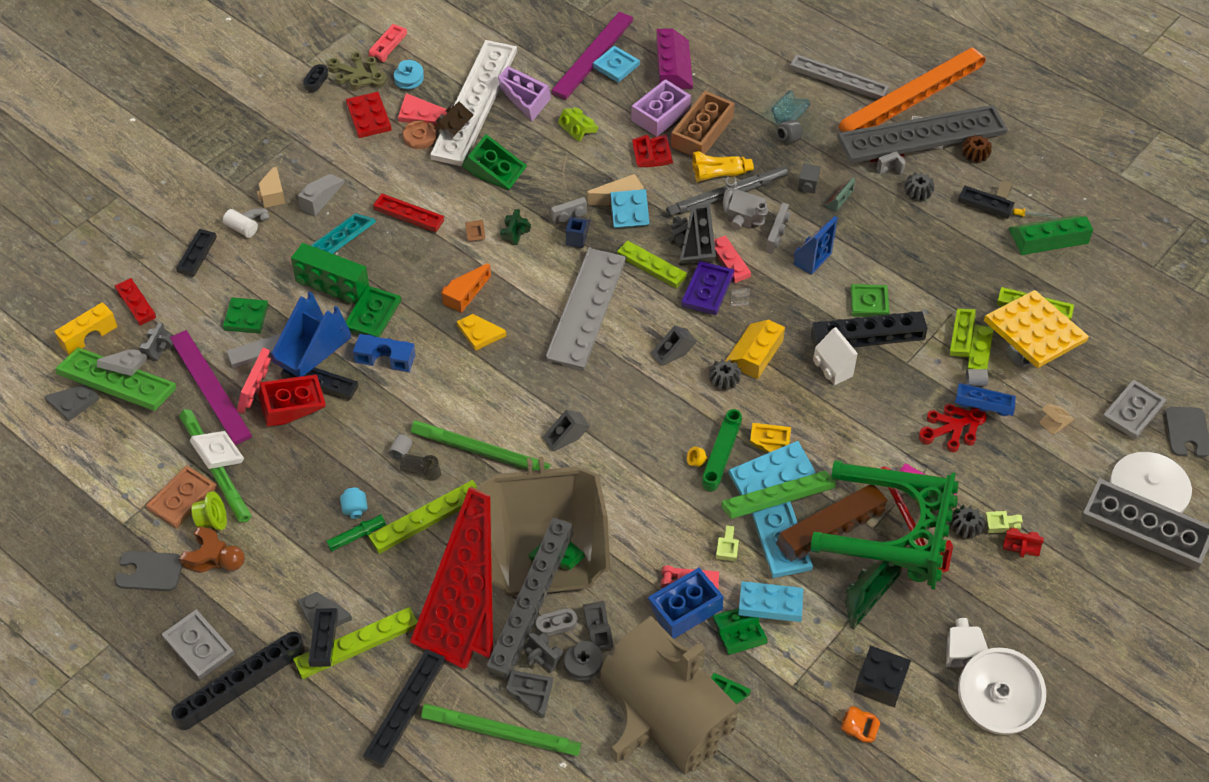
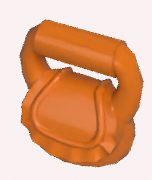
[841,706,880,743]

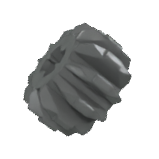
[904,172,935,201]
[709,359,741,391]
[951,505,985,539]

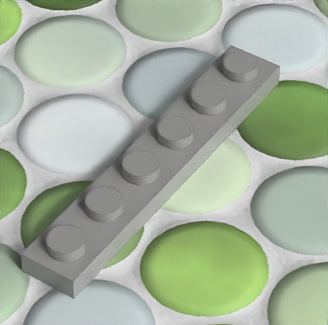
[790,54,889,100]

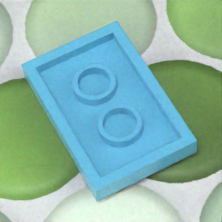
[739,581,803,622]

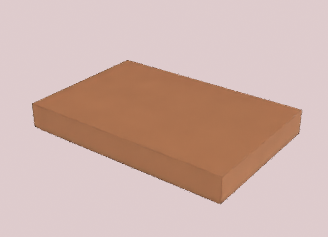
[146,465,217,529]

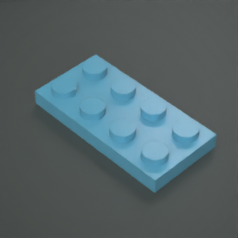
[728,441,816,495]
[751,502,813,578]

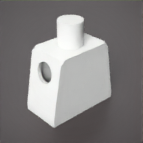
[946,618,988,667]

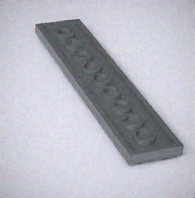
[837,105,1008,163]

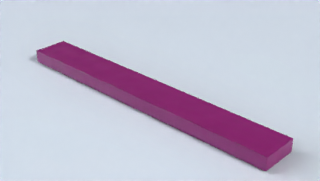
[552,12,633,100]
[170,330,252,446]

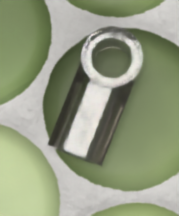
[400,454,441,481]

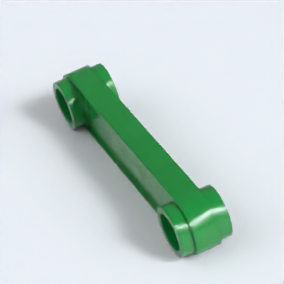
[702,409,742,492]

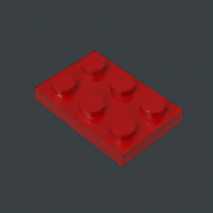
[346,92,392,138]

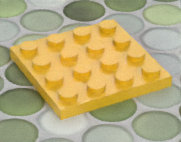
[983,290,1089,369]

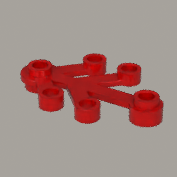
[919,404,987,453]

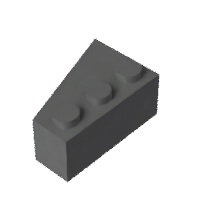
[679,204,716,265]

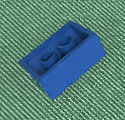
[648,567,724,639]

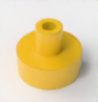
[687,446,708,467]

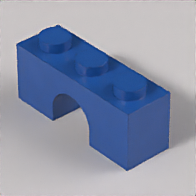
[353,334,416,373]

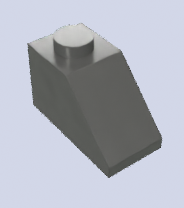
[651,325,697,366]
[543,410,590,451]

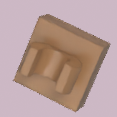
[465,220,486,241]

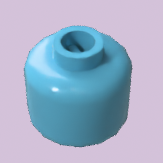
[340,487,368,519]

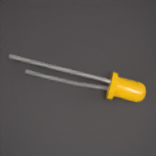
[1012,208,1058,218]

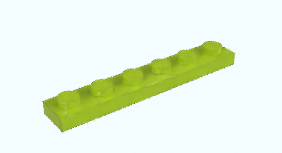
[368,480,477,554]
[293,607,418,679]

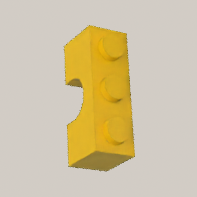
[54,302,118,355]

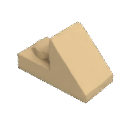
[1040,404,1074,434]

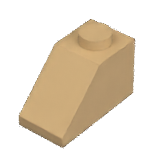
[257,167,285,208]

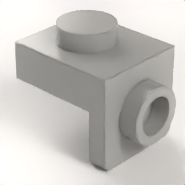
[876,151,905,175]

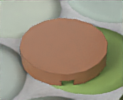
[402,120,437,149]

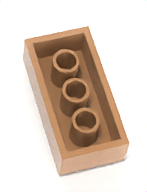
[671,91,735,157]

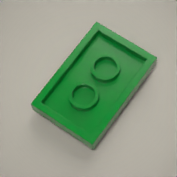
[346,286,402,337]

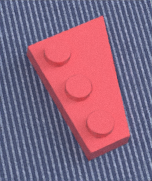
[398,93,447,126]

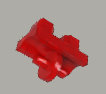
[1003,528,1044,558]

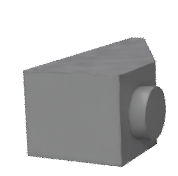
[298,174,345,216]

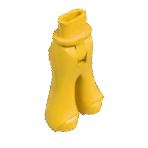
[692,151,754,182]

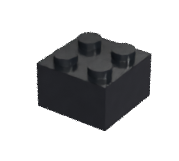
[854,645,911,708]

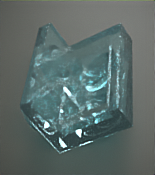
[771,90,810,123]

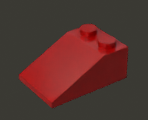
[258,375,326,427]

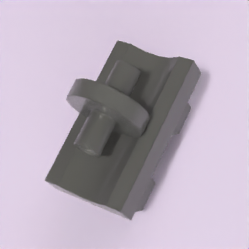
[668,216,688,248]
[139,323,173,361]
[524,632,563,673]

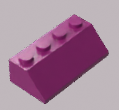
[656,28,693,89]

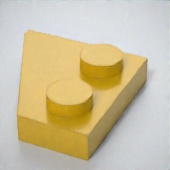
[457,314,507,351]
[750,423,791,454]

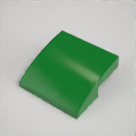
[713,608,768,655]

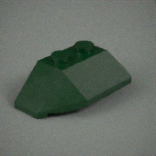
[845,561,903,630]

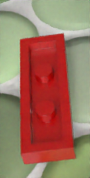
[114,278,157,326]

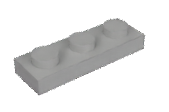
[766,202,791,254]

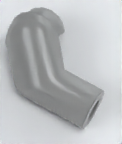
[242,208,270,221]

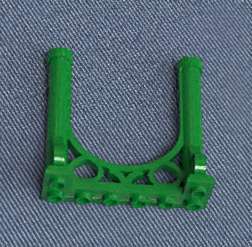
[811,460,959,590]

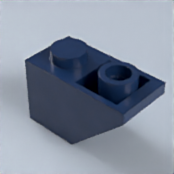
[566,216,591,248]

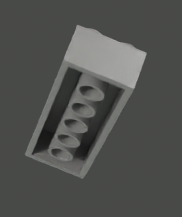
[1081,478,1209,570]

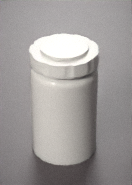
[223,209,258,238]

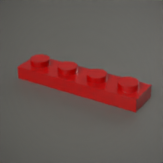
[373,193,444,233]

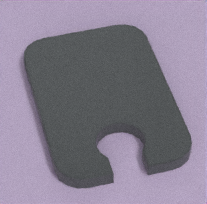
[1165,407,1209,457]
[116,551,182,591]

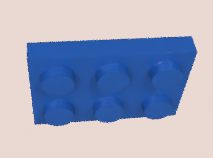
[955,383,1016,416]

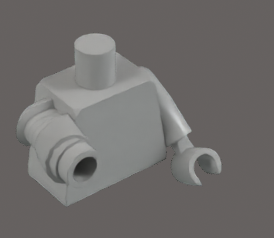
[723,176,768,230]

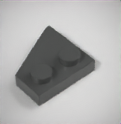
[298,592,352,631]
[507,670,553,718]

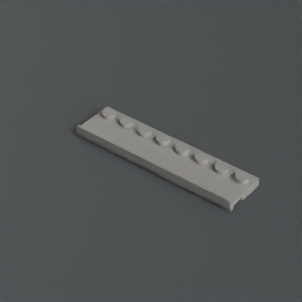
[546,246,626,371]

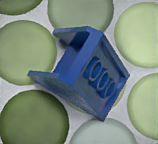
[271,292,351,377]

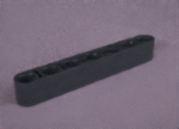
[171,631,305,730]

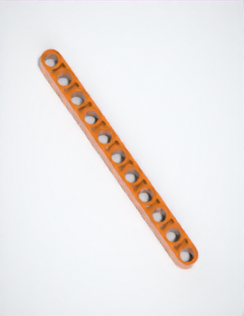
[838,47,986,132]

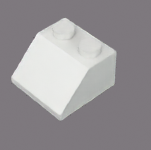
[813,327,858,385]

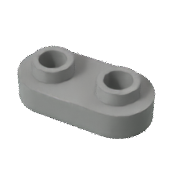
[536,609,577,636]

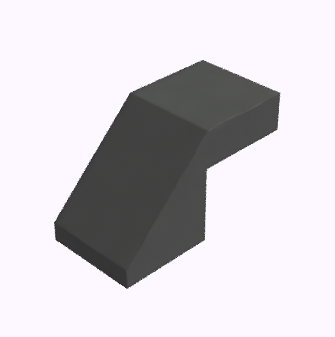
[583,601,614,650]

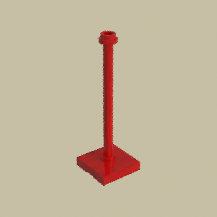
[880,466,953,581]

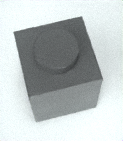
[798,163,820,193]

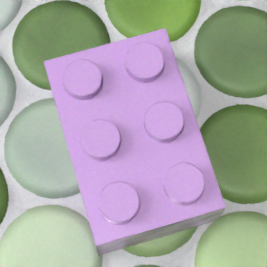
[631,79,691,137]

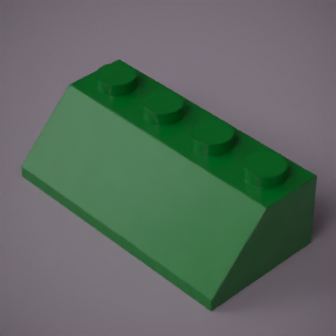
[1009,215,1094,255]

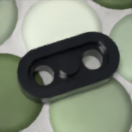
[303,64,329,92]

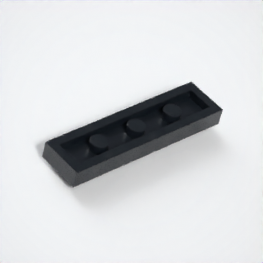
[281,367,359,400]

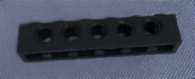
[811,311,928,348]

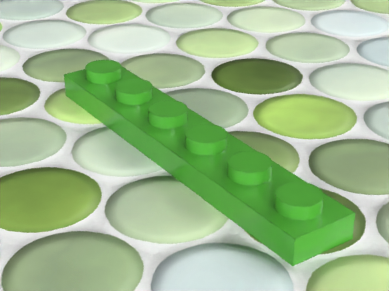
[721,471,836,519]

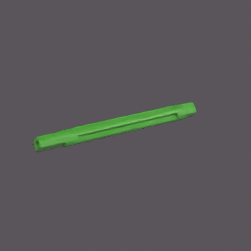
[179,409,252,522]
[411,420,551,471]
[421,703,582,756]

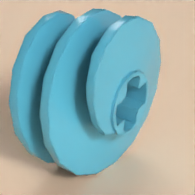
[394,60,424,89]

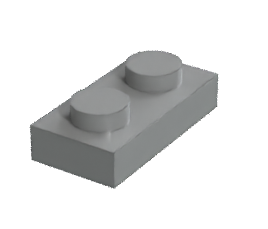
[551,197,587,224]

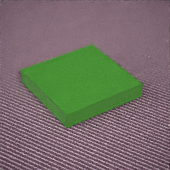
[850,284,890,317]

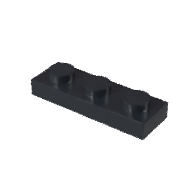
[958,185,1015,219]
[176,229,217,277]
[308,608,338,667]

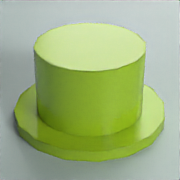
[191,491,227,531]

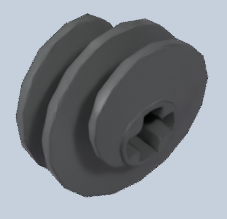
[564,641,602,681]

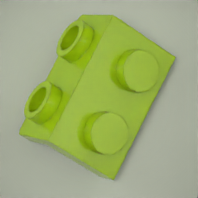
[557,107,599,141]

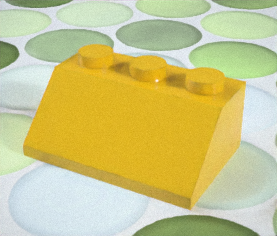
[725,320,785,380]

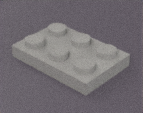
[1102,379,1167,440]
[162,609,235,680]

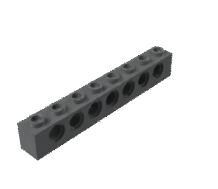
[487,517,574,681]

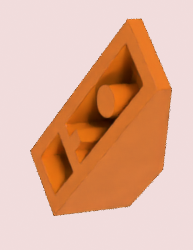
[441,263,491,313]

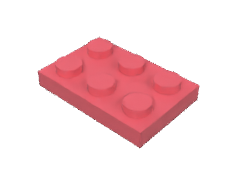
[237,347,271,414]

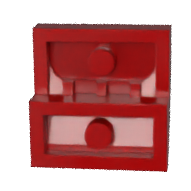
[632,134,673,167]

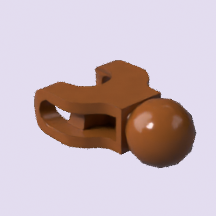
[179,527,245,573]

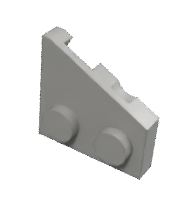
[97,349,147,376]

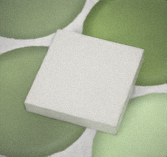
[190,431,244,469]

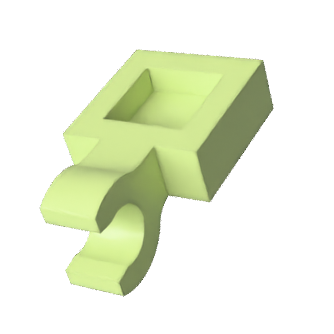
[985,511,1023,533]
[716,525,739,561]

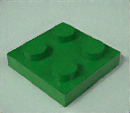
[223,297,269,334]

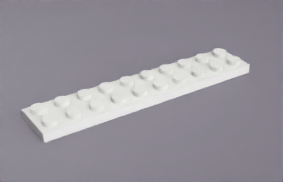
[430,40,517,166]

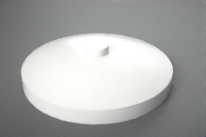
[1110,452,1192,513]
[958,648,1046,735]

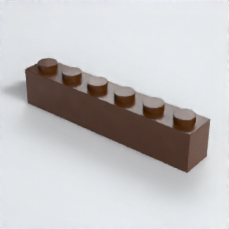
[776,485,888,562]

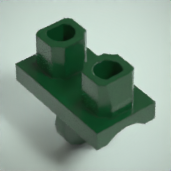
[500,209,531,245]

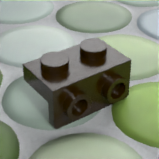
[434,101,474,138]

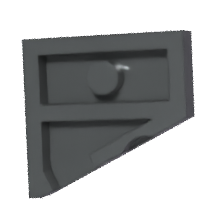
[44,385,99,422]

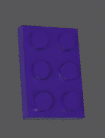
[681,261,734,315]

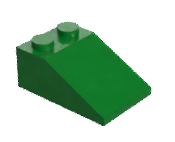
[462,134,527,191]

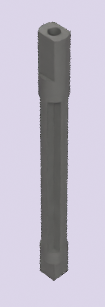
[666,166,788,217]

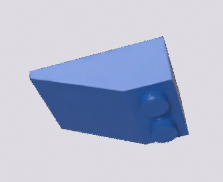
[793,216,838,275]

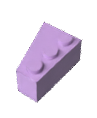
[498,66,551,122]

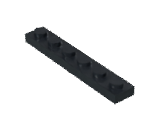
[363,649,446,768]

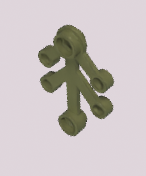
[327,52,387,89]

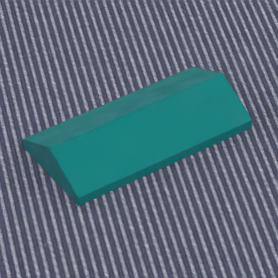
[310,213,376,254]

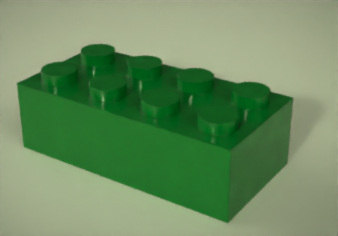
[291,243,369,304]

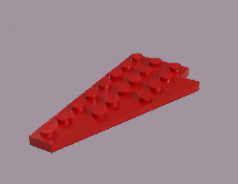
[410,487,493,669]

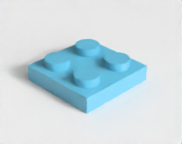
[593,46,640,83]
[610,189,650,228]

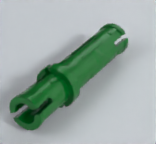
[326,514,386,552]

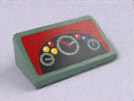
[825,178,855,212]

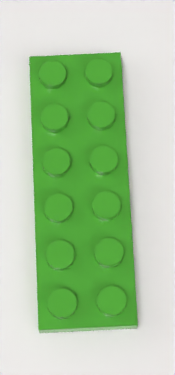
[55,347,176,411]

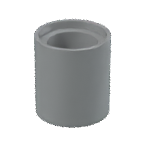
[965,369,988,386]
[388,435,413,461]

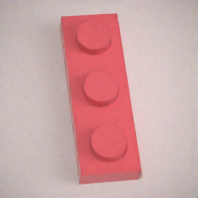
[714,235,751,283]

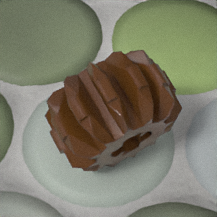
[962,134,992,163]

